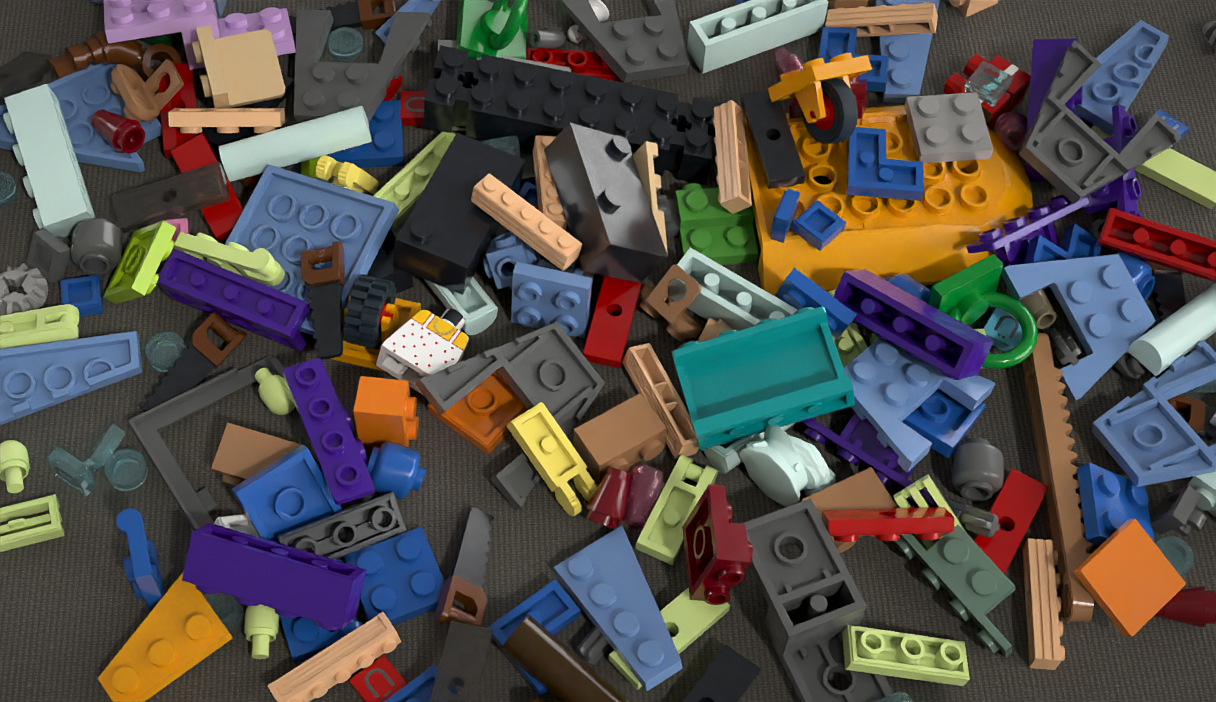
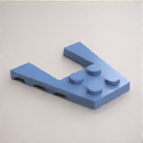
[1092,340,1216,487]

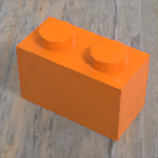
[353,376,419,451]

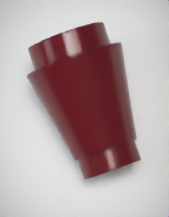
[91,109,145,154]
[586,467,632,529]
[1154,586,1216,628]

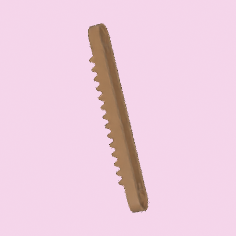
[1022,333,1094,622]

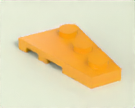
[97,571,233,702]

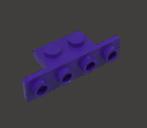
[1082,104,1142,217]
[966,194,1089,269]
[283,358,374,505]
[801,412,938,507]

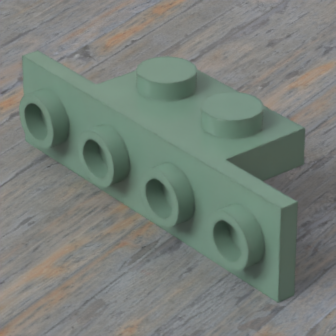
[894,524,1015,658]

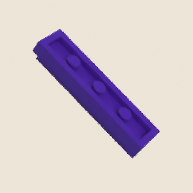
[157,248,310,352]

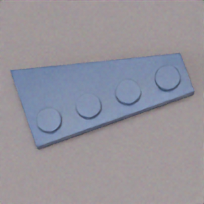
[873,0,940,103]
[1075,20,1169,136]
[0,331,142,425]
[554,525,683,691]

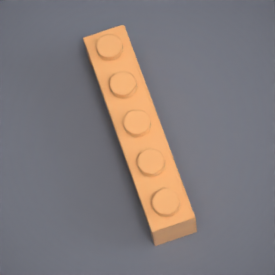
[825,2,938,37]
[712,100,752,214]
[533,135,567,231]
[471,173,582,271]
[622,343,700,459]
[1022,538,1065,670]
[267,612,401,702]

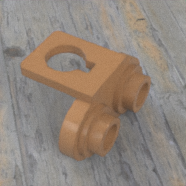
[110,60,184,123]
[639,264,703,342]

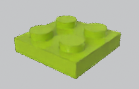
[103,220,176,304]

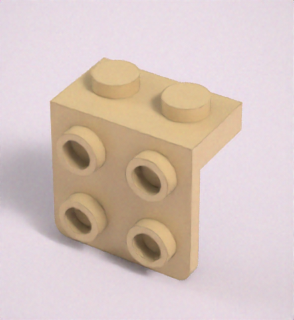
[192,25,285,108]

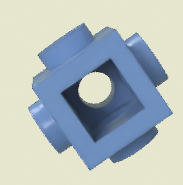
[483,232,540,290]

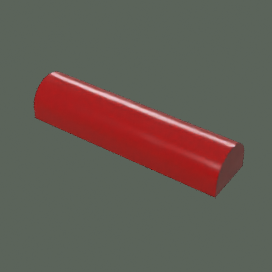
[1097,208,1216,283]

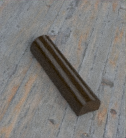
[500,615,630,702]

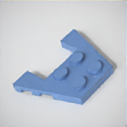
[1001,254,1156,403]
[844,338,995,472]

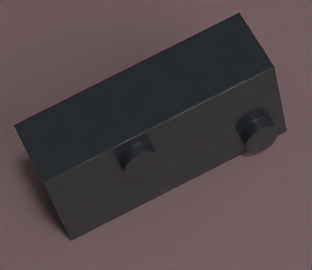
[544,123,668,283]
[393,133,525,295]

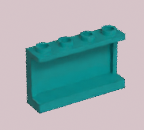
[671,306,855,451]

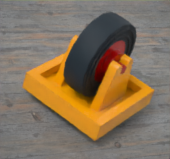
[768,53,872,144]

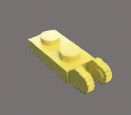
[315,155,379,196]
[506,402,597,516]

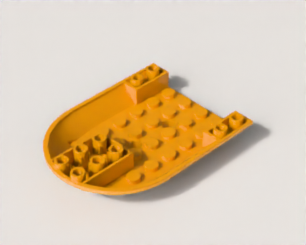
[745,105,1033,296]

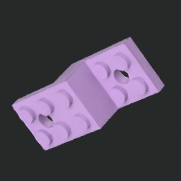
[104,0,296,70]

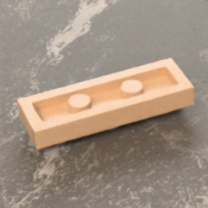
[168,108,285,133]

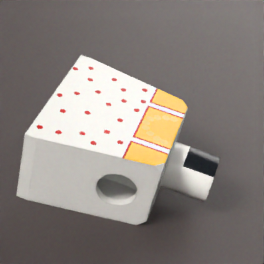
[376,308,469,395]

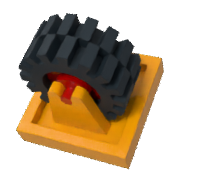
[330,274,421,372]

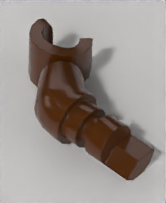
[49,31,181,82]

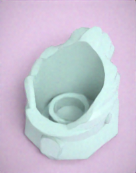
[739,424,836,507]

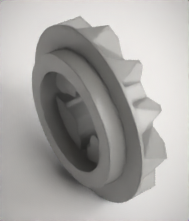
[0,263,49,316]

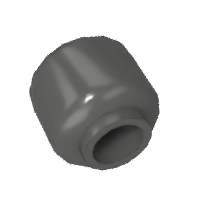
[71,218,123,275]
[951,438,1004,501]

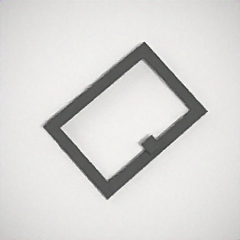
[128,355,372,541]

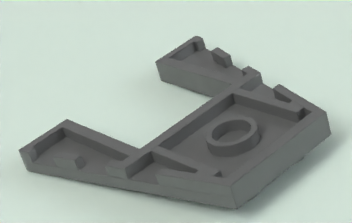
[556,0,689,83]
[294,9,432,124]
[1019,41,1182,204]
[415,322,605,510]

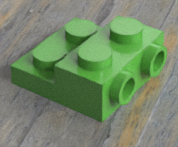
[675,183,758,265]

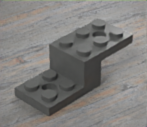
[742,498,897,702]

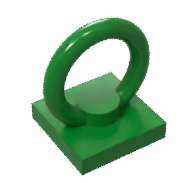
[456,0,528,60]
[928,254,1038,369]

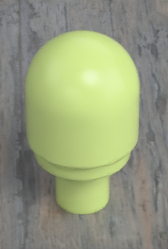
[255,368,296,415]
[0,440,30,493]
[244,604,279,659]

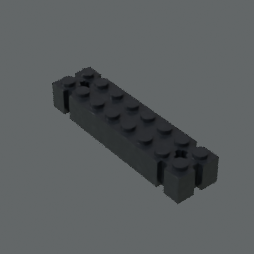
[423,45,722,185]

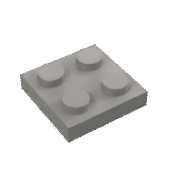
[904,92,993,163]

